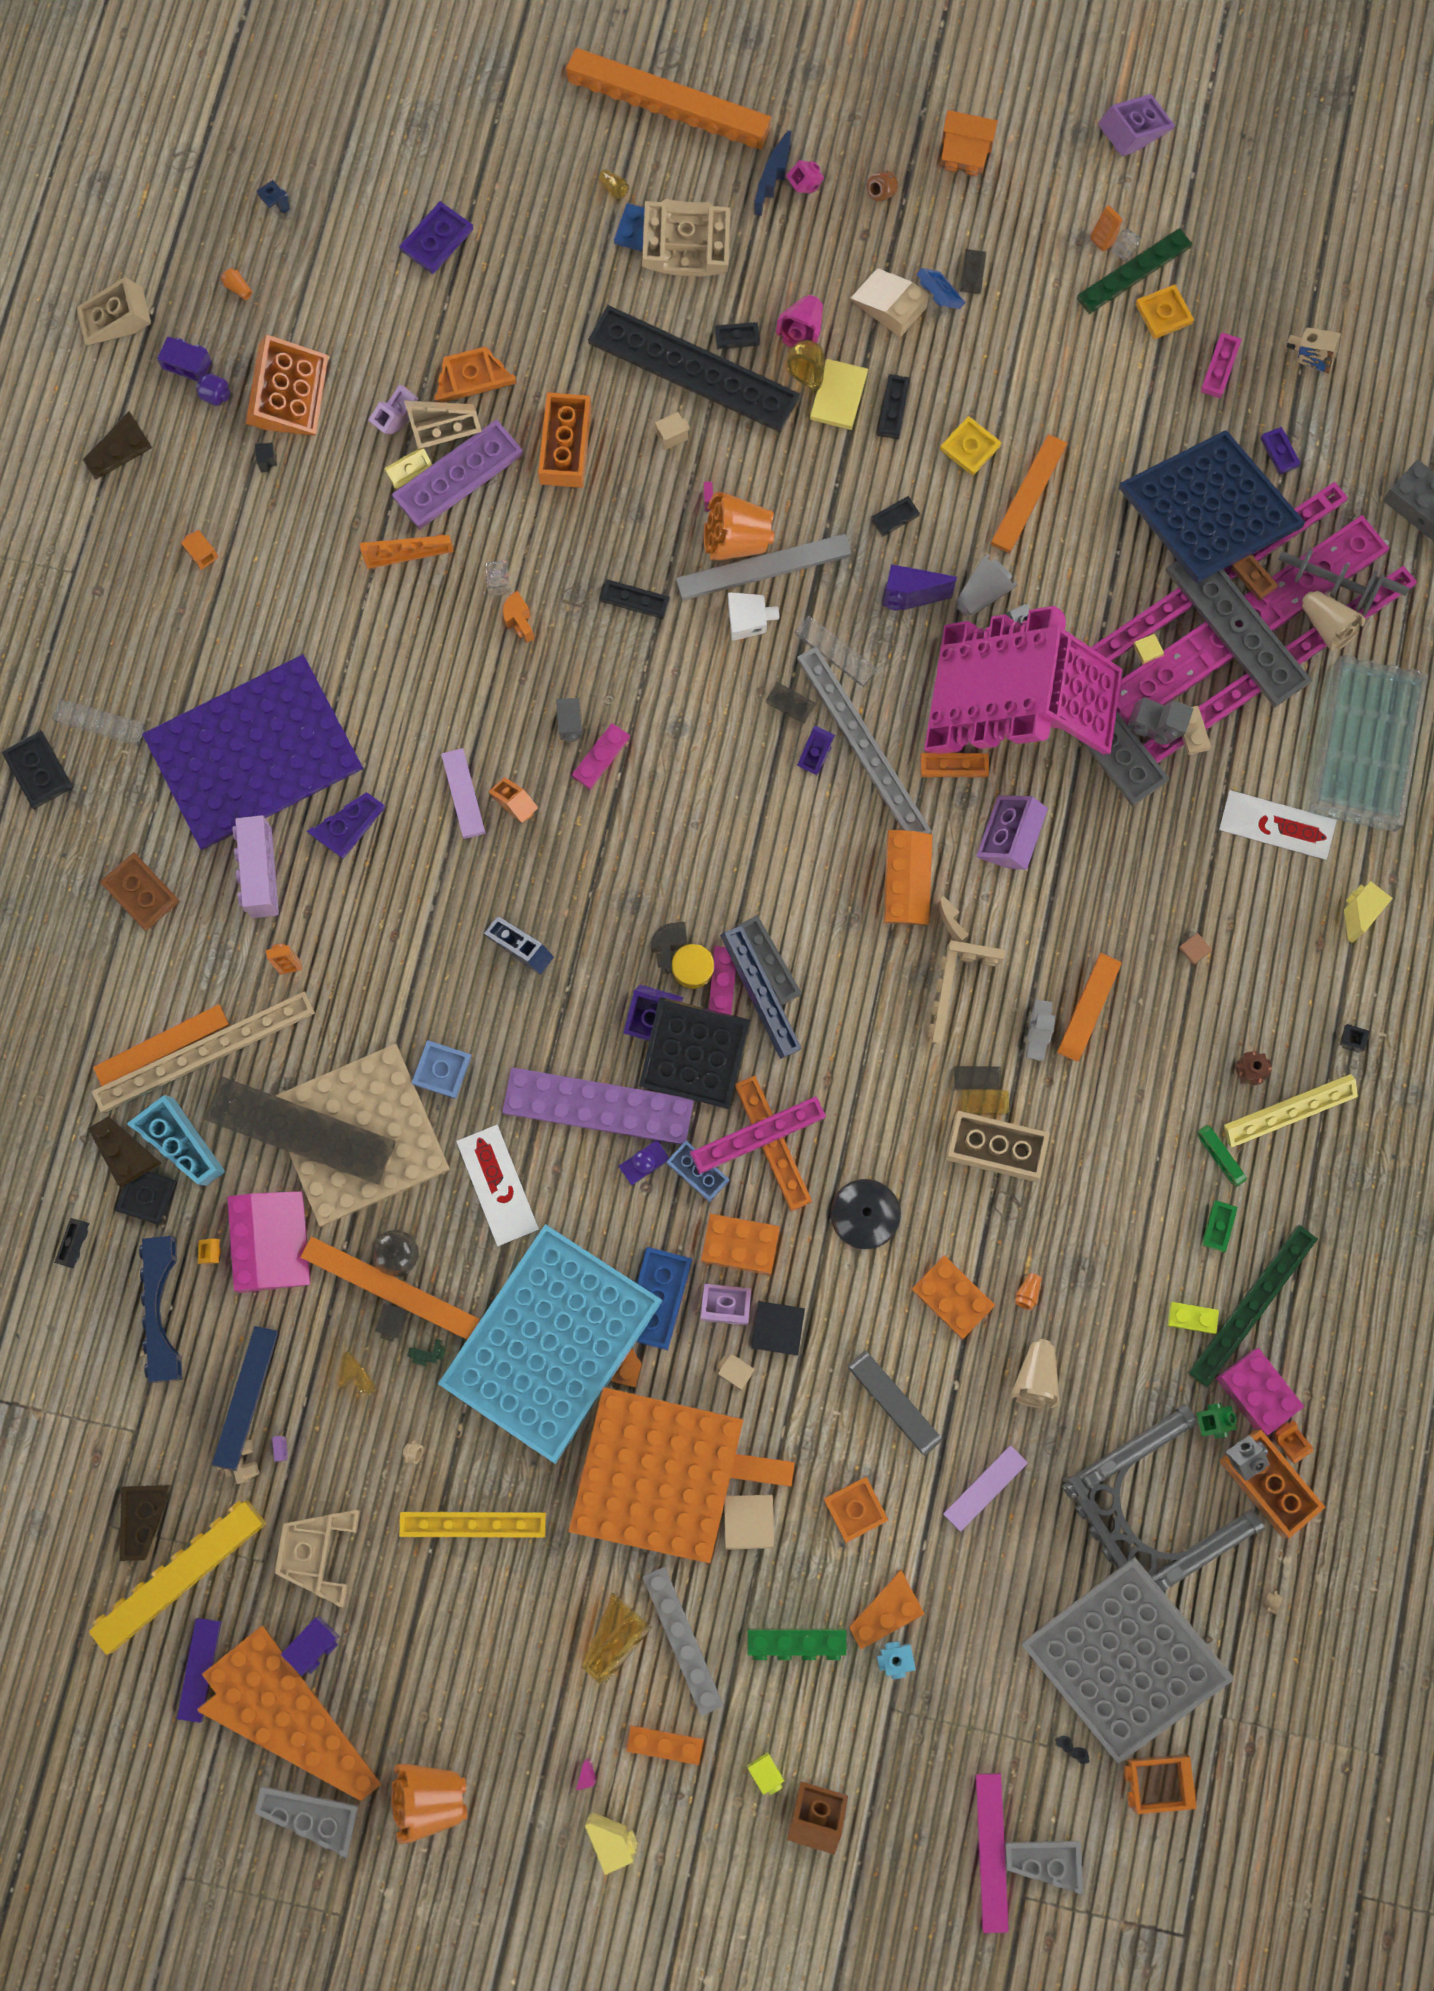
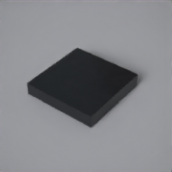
[115,1172,177,1226]
[751,1301,805,1356]

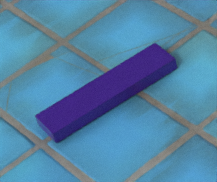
[177,1618,222,1723]

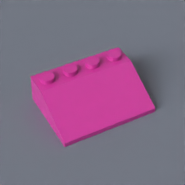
[227,1191,310,1293]

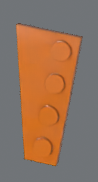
[359,534,454,569]

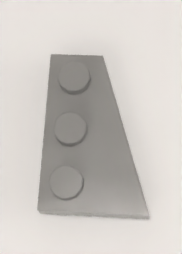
[1005,1841,1083,1895]

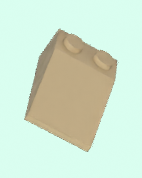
[850,268,929,337]
[77,277,151,345]

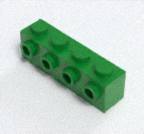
[747,1628,846,1660]

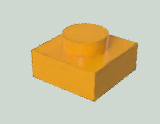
[198,1238,221,1264]

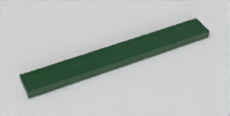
[1187,1225,1318,1388]

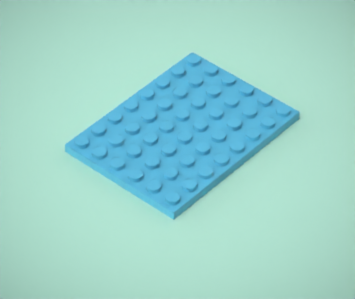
[438,1224,662,1464]

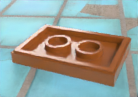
[100,852,180,932]

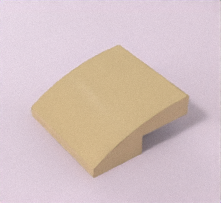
[725,1495,774,1549]

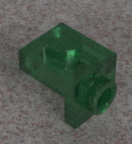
[407,1339,446,1366]

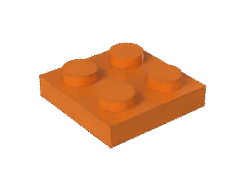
[823,1476,889,1543]

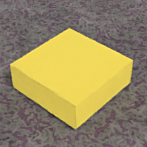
[1133,634,1164,664]

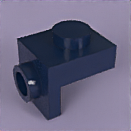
[256,180,290,213]

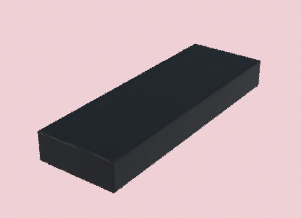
[878,374,910,440]
[600,579,670,619]

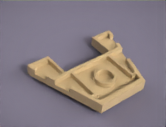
[275,1510,360,1607]

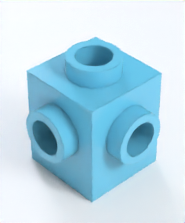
[877,1641,916,1679]

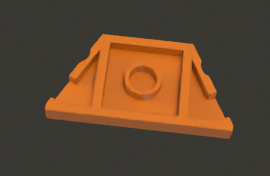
[434,346,517,403]

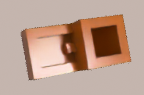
[503,591,534,643]

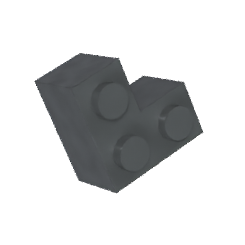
[1127,697,1193,745]

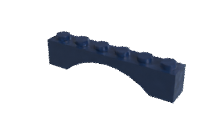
[139,1236,183,1383]

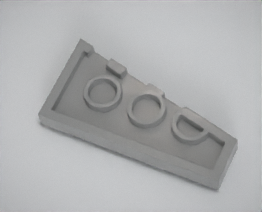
[255,1786,359,1859]

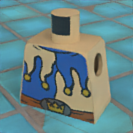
[1286,328,1341,374]

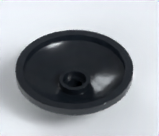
[830,1179,901,1250]

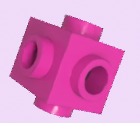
[786,160,824,194]

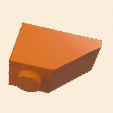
[488,777,538,823]

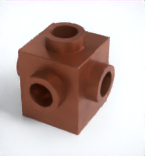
[1235,1051,1272,1086]

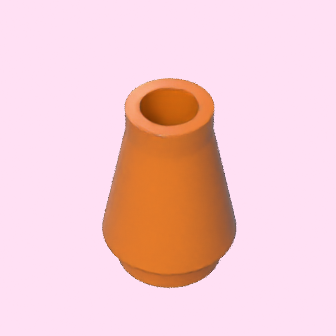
[221,268,253,300]
[1015,1273,1042,1310]

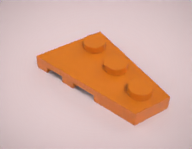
[849,1569,925,1650]

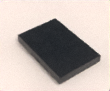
[1,730,74,809]

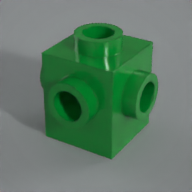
[1196,1403,1237,1439]

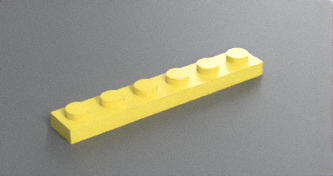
[1224,1074,1358,1148]

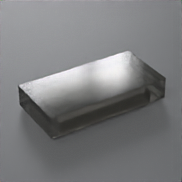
[953,1066,1001,1091]

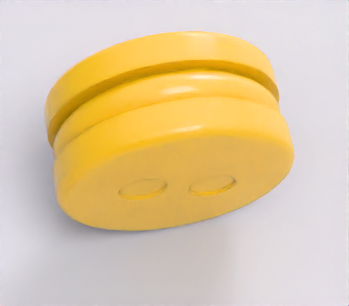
[672,944,714,989]

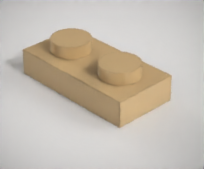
[1182,706,1211,755]

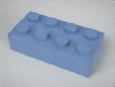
[666,1141,729,1203]

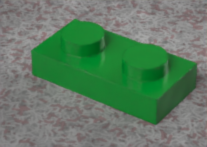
[1202,1200,1238,1253]

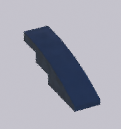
[754,130,792,216]

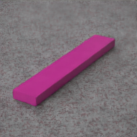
[690,1096,826,1174]
[975,1773,1009,1933]

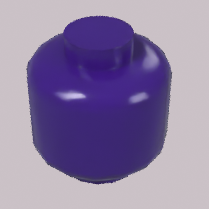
[196,373,231,406]

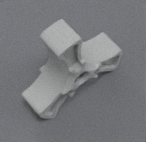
[1026,999,1055,1061]

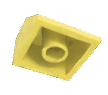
[1344,881,1393,943]

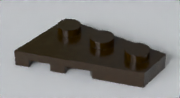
[83,411,152,480]
[88,1116,162,1187]
[119,1485,172,1561]

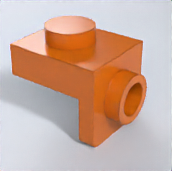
[1275,1420,1313,1464]

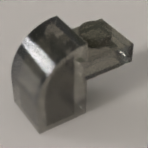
[651,922,688,974]

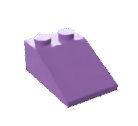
[1098,94,1175,156]

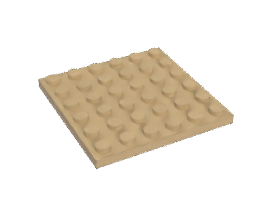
[267,1044,450,1227]

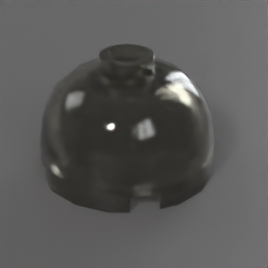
[372,1230,420,1277]

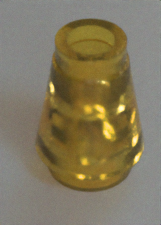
[598,169,629,199]

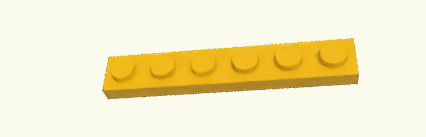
[399,1512,546,1538]

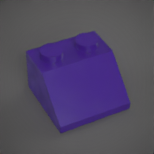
[623,984,684,1041]

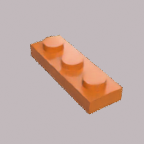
[920,753,989,778]
[265,944,303,975]
[626,1725,704,1765]

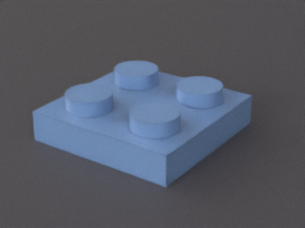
[412,1040,472,1099]

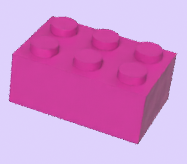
[1216,1348,1304,1436]

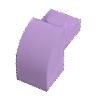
[368,385,419,434]

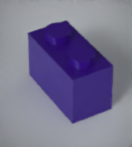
[157,336,212,382]
[281,1616,340,1676]

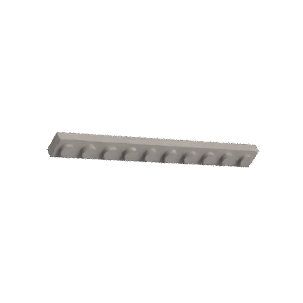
[797,646,932,834]

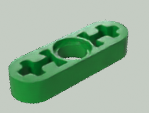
[1196,1125,1247,1187]

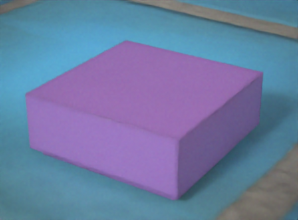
[272,1436,288,1462]

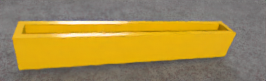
[88,1501,267,1655]

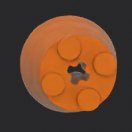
[704,492,774,560]
[392,1764,467,1844]

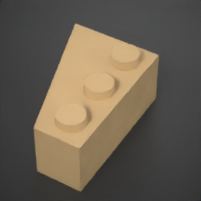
[404,400,482,449]

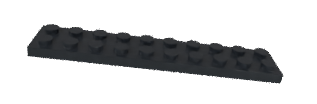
[588,305,800,433]

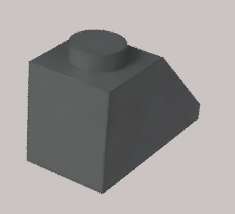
[556,698,583,742]

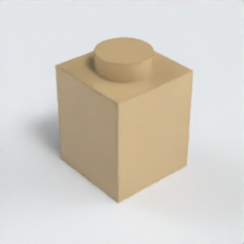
[655,412,690,450]
[716,1354,755,1391]

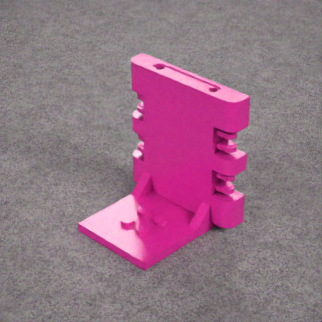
[924,606,1123,754]

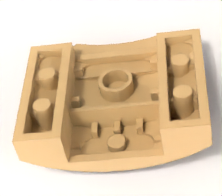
[642,199,730,276]

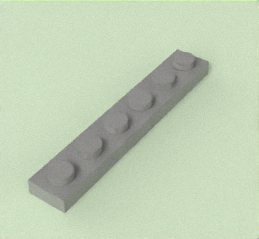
[643,1567,724,1716]

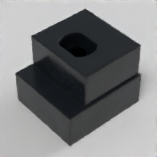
[255,442,278,473]
[1340,1024,1369,1053]

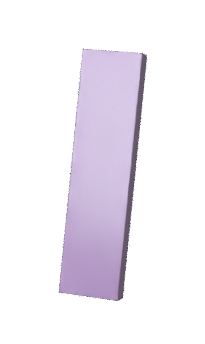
[441,748,486,839]
[943,1445,1028,1532]

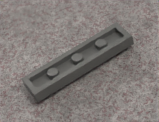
[737,915,802,1006]

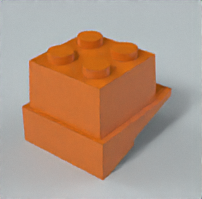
[941,110,998,176]

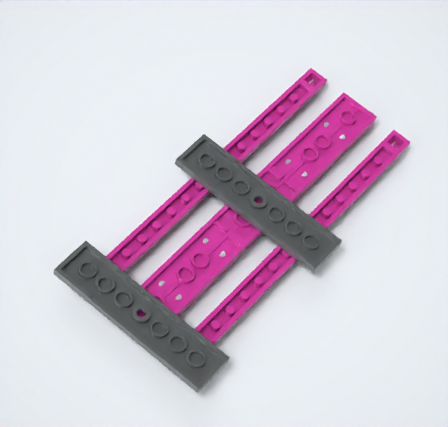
[1083,482,1417,806]

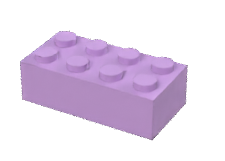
[233,815,279,918]

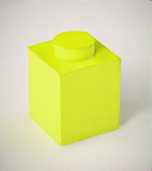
[747,1752,784,1795]

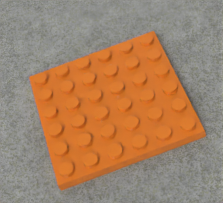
[568,1387,744,1563]

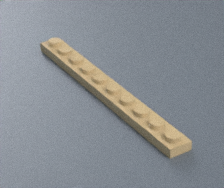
[92,991,315,1113]

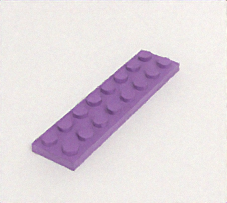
[502,1067,694,1145]

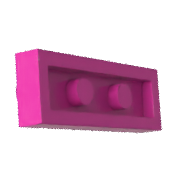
[1200,332,1242,399]
[572,723,630,790]
[709,946,736,1015]

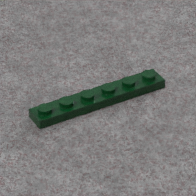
[1077,228,1192,315]

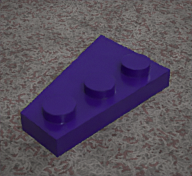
[307,792,385,859]

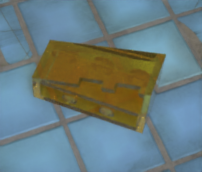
[582,1593,653,1685]

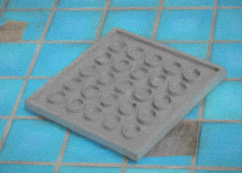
[1022,1557,1234,1764]

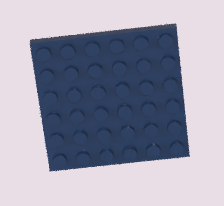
[1119,430,1305,583]

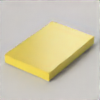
[810,359,868,430]

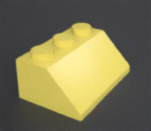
[585,1813,638,1875]

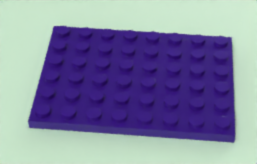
[142,654,364,850]

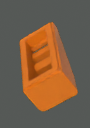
[1090,205,1123,251]

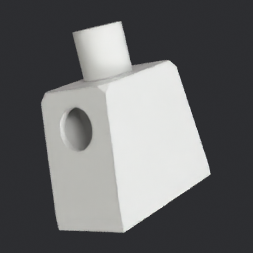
[728,593,779,641]

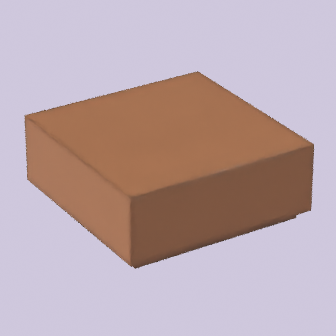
[1179,933,1212,966]

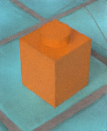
[181,529,219,570]

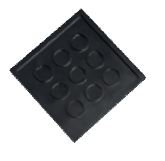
[639,997,751,1109]

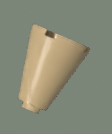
[1302,591,1365,651]
[1011,1339,1060,1408]

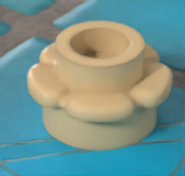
[402,1441,423,1464]
[1264,1591,1284,1615]

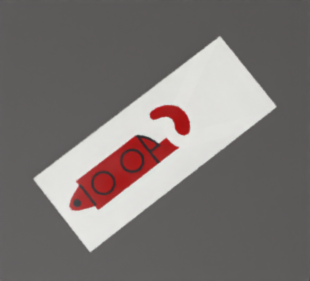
[1219,790,1337,860]
[456,1125,539,1246]

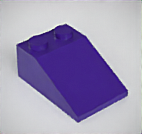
[883,564,957,611]

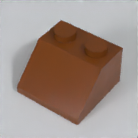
[787,1781,848,1855]

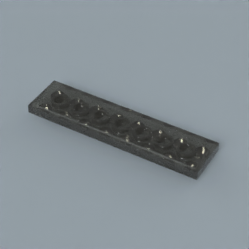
[204,1076,396,1186]

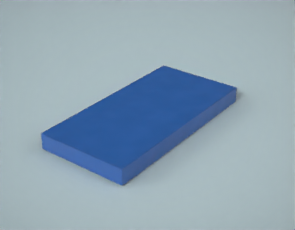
[636,1247,692,1351]

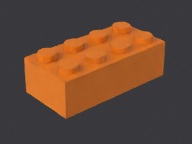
[538,392,592,488]
[1218,1430,1325,1538]

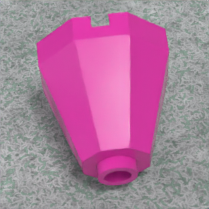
[776,295,823,352]

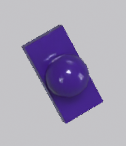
[618,1140,669,1186]

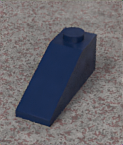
[484,916,554,975]

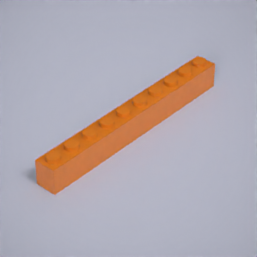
[566,47,771,150]

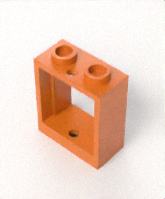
[1124,1754,1197,1814]

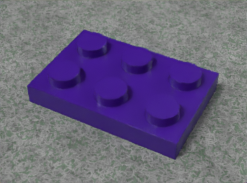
[399,201,474,274]

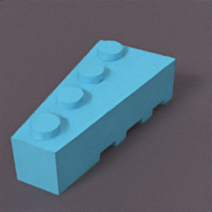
[127,1095,225,1186]

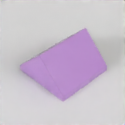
[701,1284,751,1326]

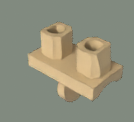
[217,1440,259,1484]

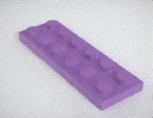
[392,419,524,530]

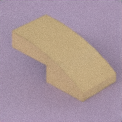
[938,896,969,942]

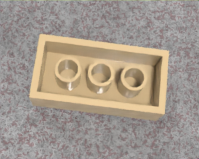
[945,1111,1050,1182]

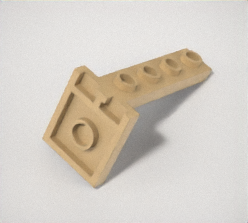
[928,940,1006,1044]

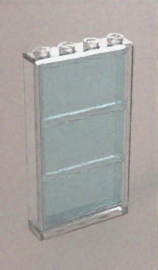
[1308,655,1429,832]

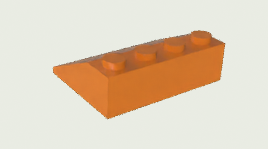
[246,334,328,436]

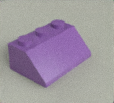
[977,795,1048,870]

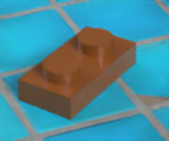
[1231,554,1278,601]

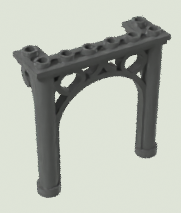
[1062,1404,1265,1592]

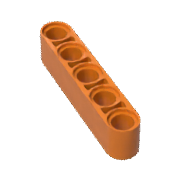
[1056,953,1122,1062]

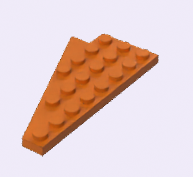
[197,1625,381,1801]

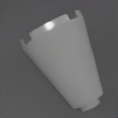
[956,554,1017,616]

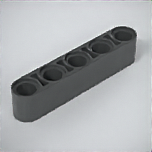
[847,1350,943,1456]

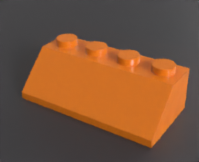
[883,830,933,925]

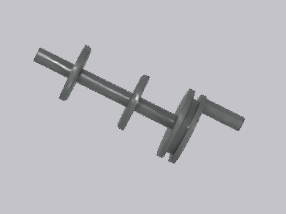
[1278,548,1410,616]

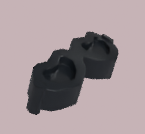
[1055,1736,1090,1764]

